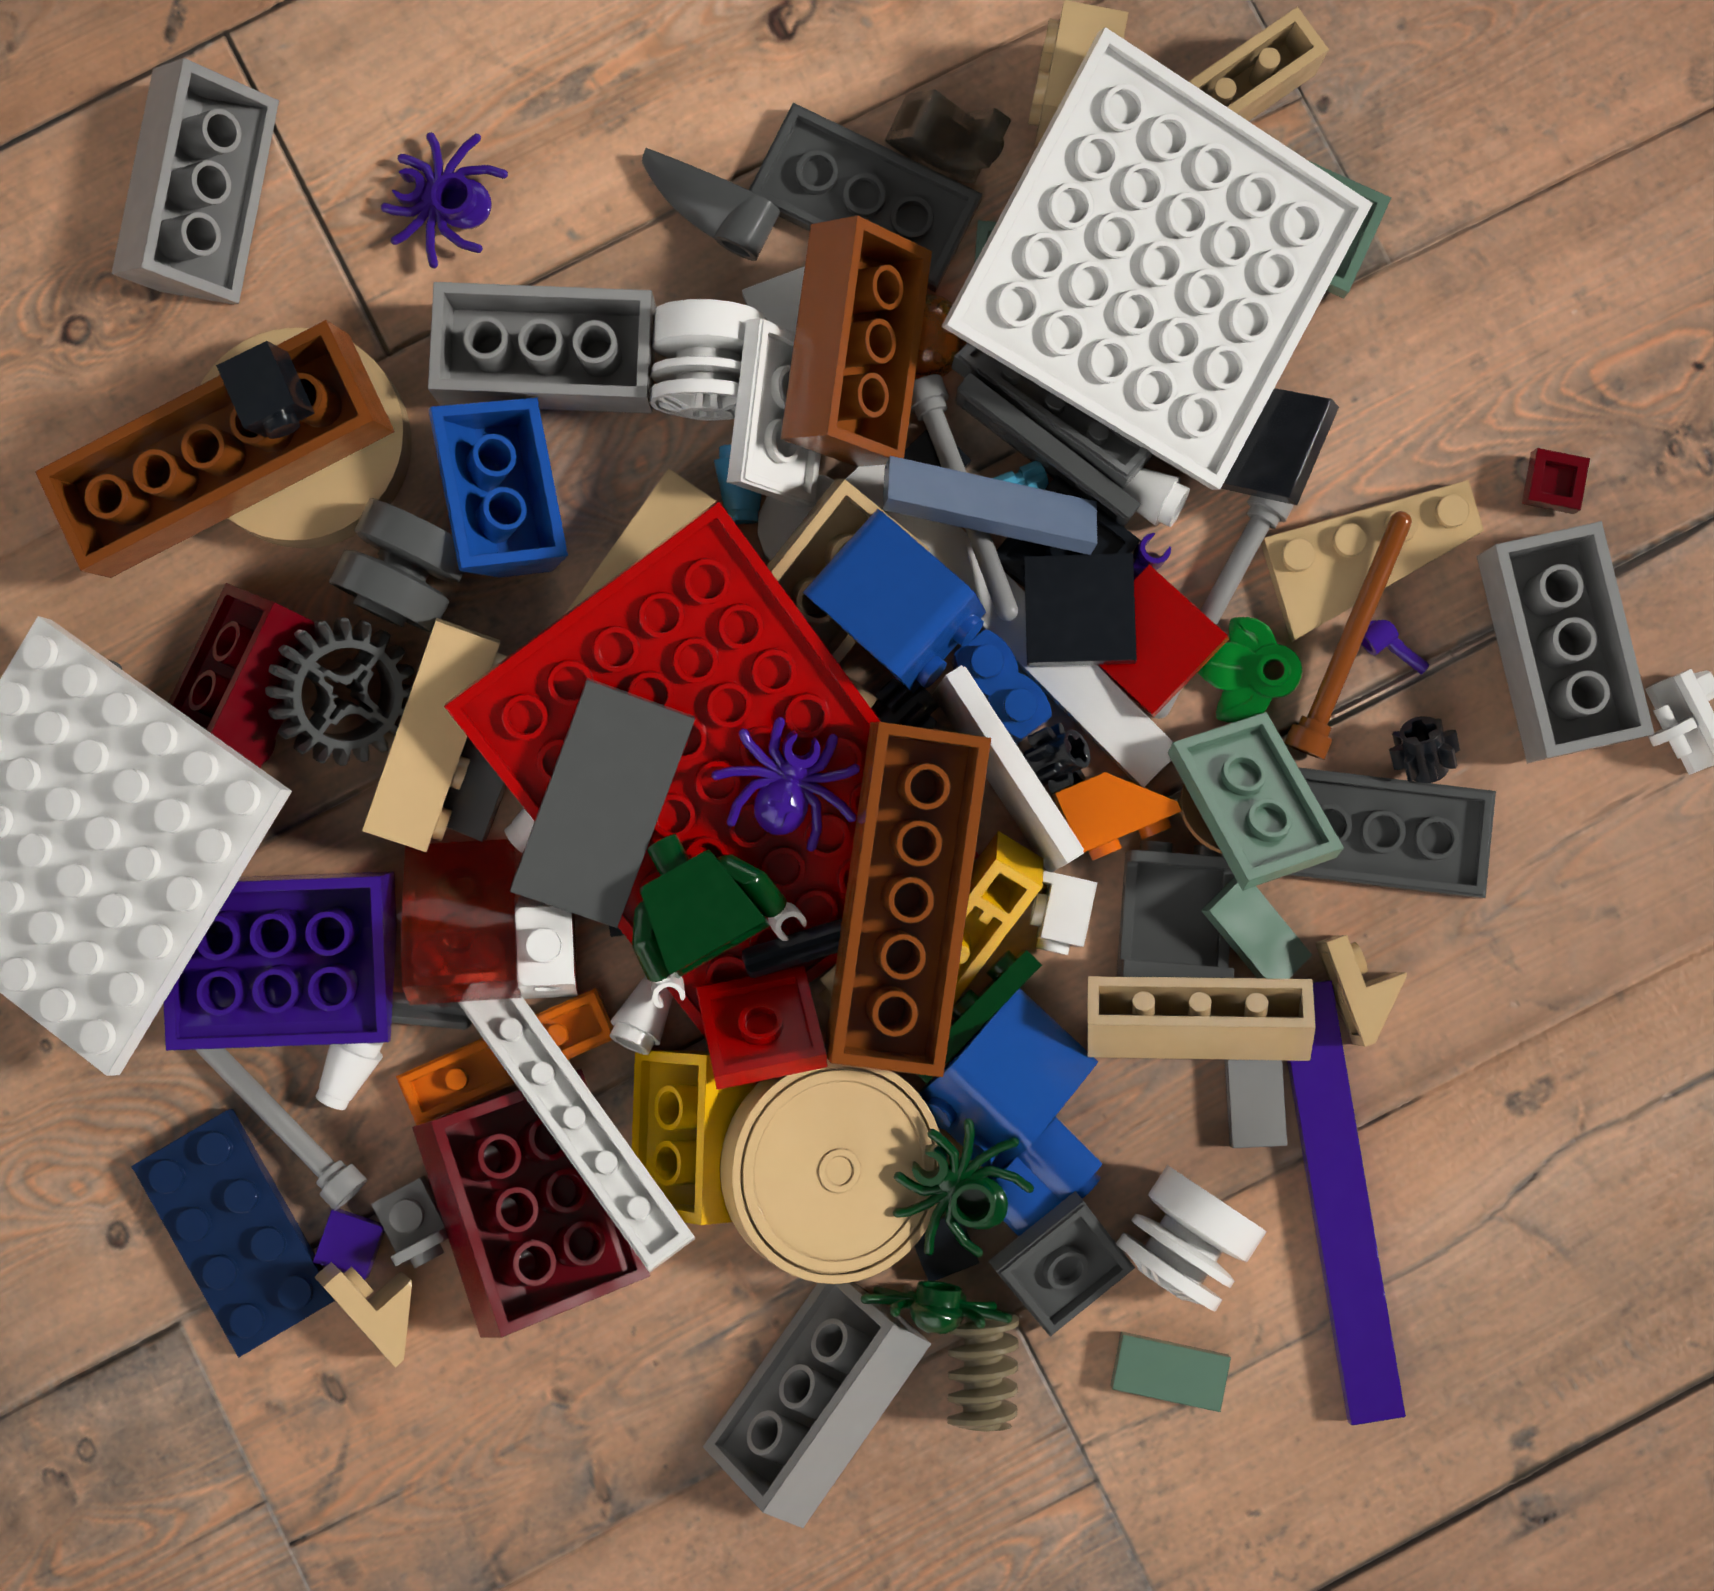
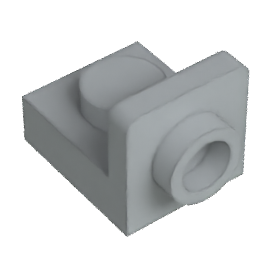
[371,1176,448,1268]

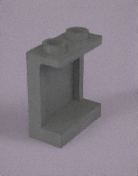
[1116,841,1235,978]

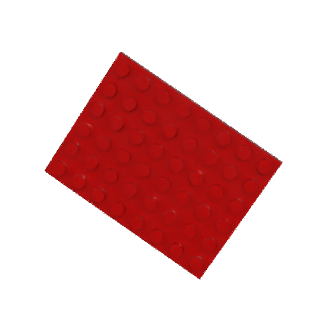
[444,501,979,1038]

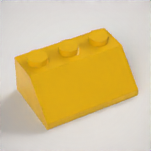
[632,1050,756,1225]

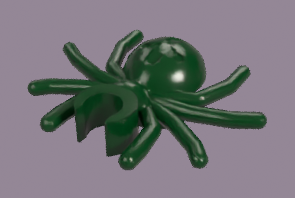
[893,1118,1034,1257]
[861,1281,1012,1335]

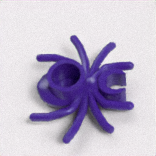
[381,132,508,269]
[712,717,860,851]

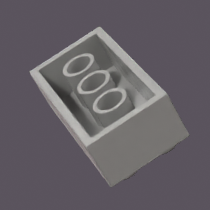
[428,282,657,414]
[1477,521,1655,763]

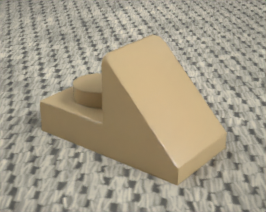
[1315,935,1407,1047]
[315,1262,412,1368]

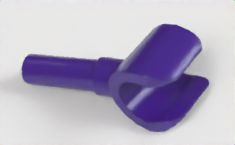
[1133,533,1171,580]
[1361,620,1430,674]

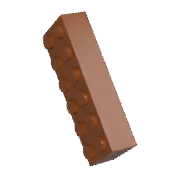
[35,320,395,578]
[824,722,991,1077]

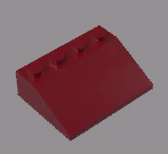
[412,1068,650,1338]

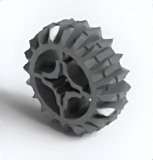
[265,617,415,766]

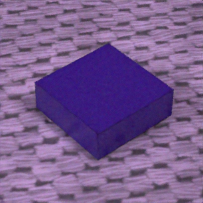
[313,1209,385,1280]

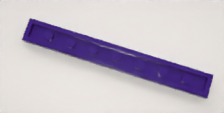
[1287,980,1406,1425]

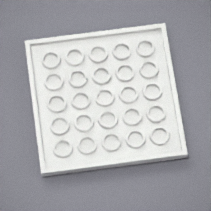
[941,27,1373,490]
[0,616,292,1076]

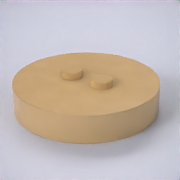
[200,328,411,548]
[720,1059,940,1284]

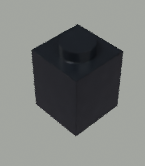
[216,341,315,439]

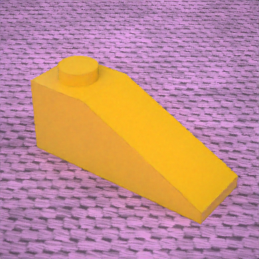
[954,831,1044,1004]

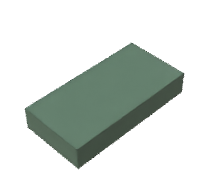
[1201,877,1312,979]
[1110,1331,1231,1412]

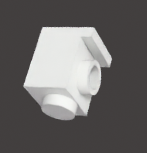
[1030,871,1098,955]

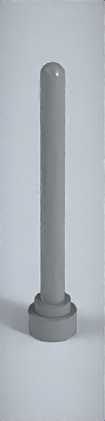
[910,374,1018,621]
[1154,495,1294,719]
[196,1048,368,1211]

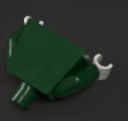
[632,834,807,1008]

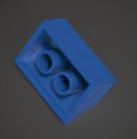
[428,398,568,578]

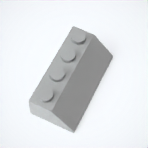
[111,58,279,305]
[703,1282,931,1528]

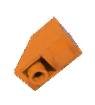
[1051,772,1182,861]

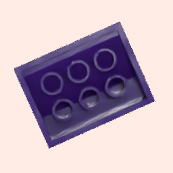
[163,871,397,1051]

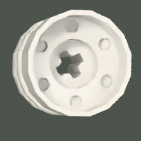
[649,299,767,421]
[1116,1165,1267,1312]

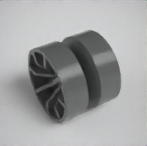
[329,498,464,633]

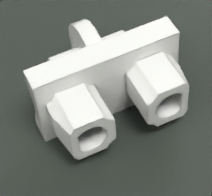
[1645,669,1714,775]

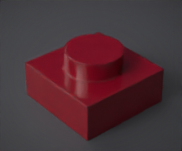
[1522,448,1590,514]

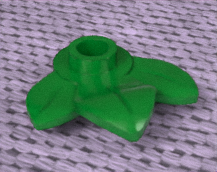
[1198,617,1302,723]

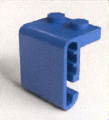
[803,508,986,693]
[919,988,1098,1168]

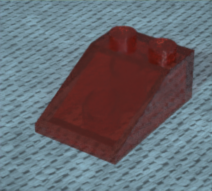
[401,839,521,1005]

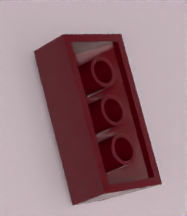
[168,583,316,768]

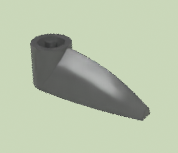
[642,148,780,261]

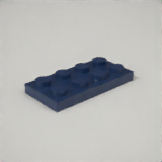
[131,1109,335,1358]

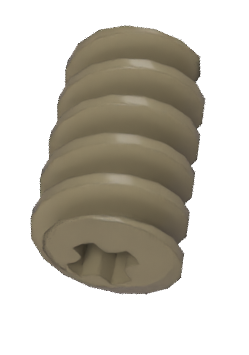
[947,1310,1019,1431]

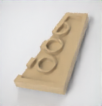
[1261,480,1484,643]

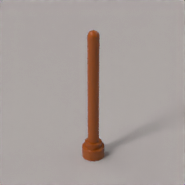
[1284,511,1412,760]

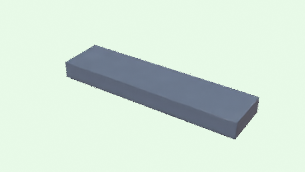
[882,456,1097,555]

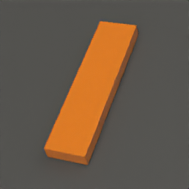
[396,988,614,1125]

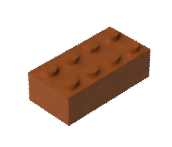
[781,215,932,467]

